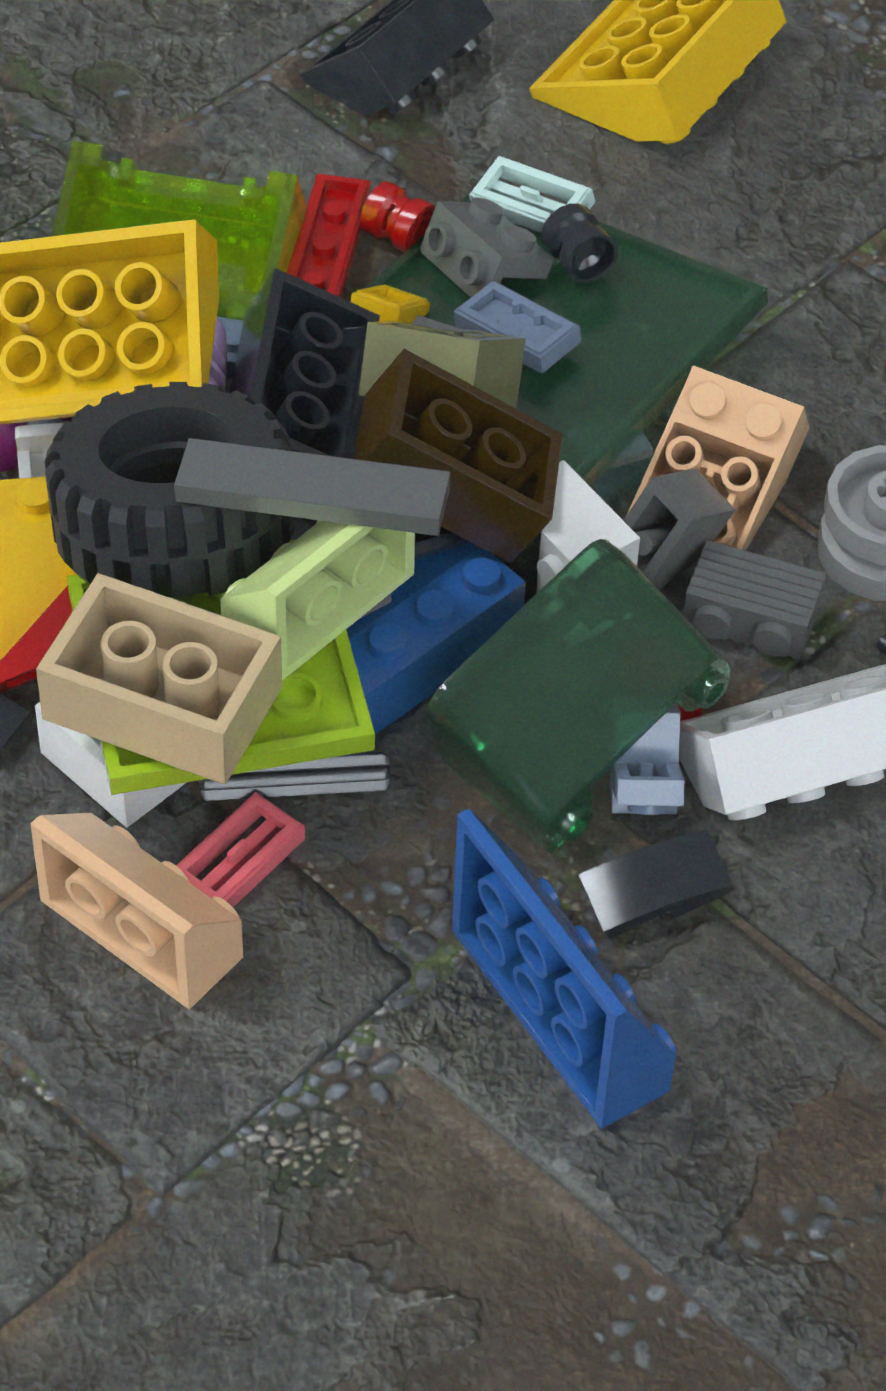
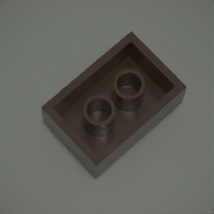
[353,348,563,563]

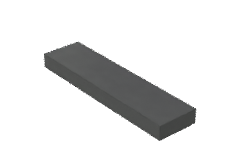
[174,438,451,536]

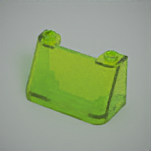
[51,140,306,320]

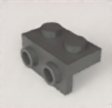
[420,197,554,297]

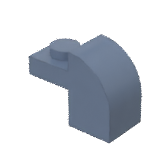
[609,697,685,815]

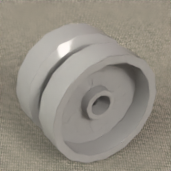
[818,445,886,602]

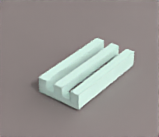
[469,156,595,233]

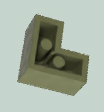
[359,321,526,408]

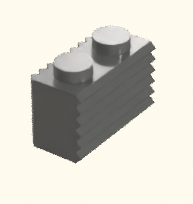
[682,540,827,661]

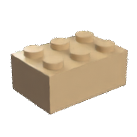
[36,573,282,785]

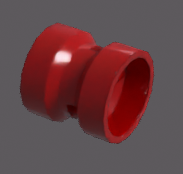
[360,181,436,256]

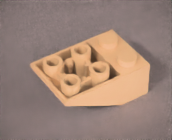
[627,366,809,550]

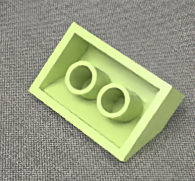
[220,520,415,680]

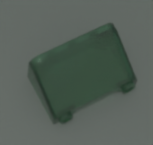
[426,539,731,854]

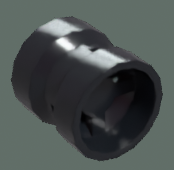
[541,203,618,283]

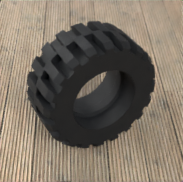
[45,382,296,601]

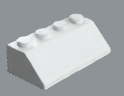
[679,664,886,820]

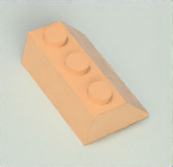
[31,813,243,1010]

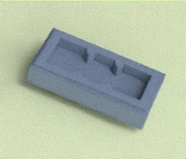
[453,281,581,374]

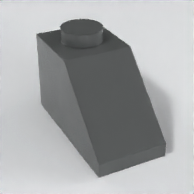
[623,468,736,609]

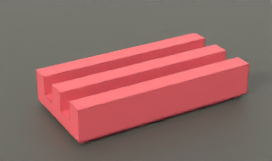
[176,792,305,907]

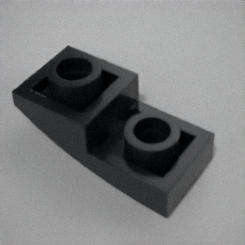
[579,830,735,939]

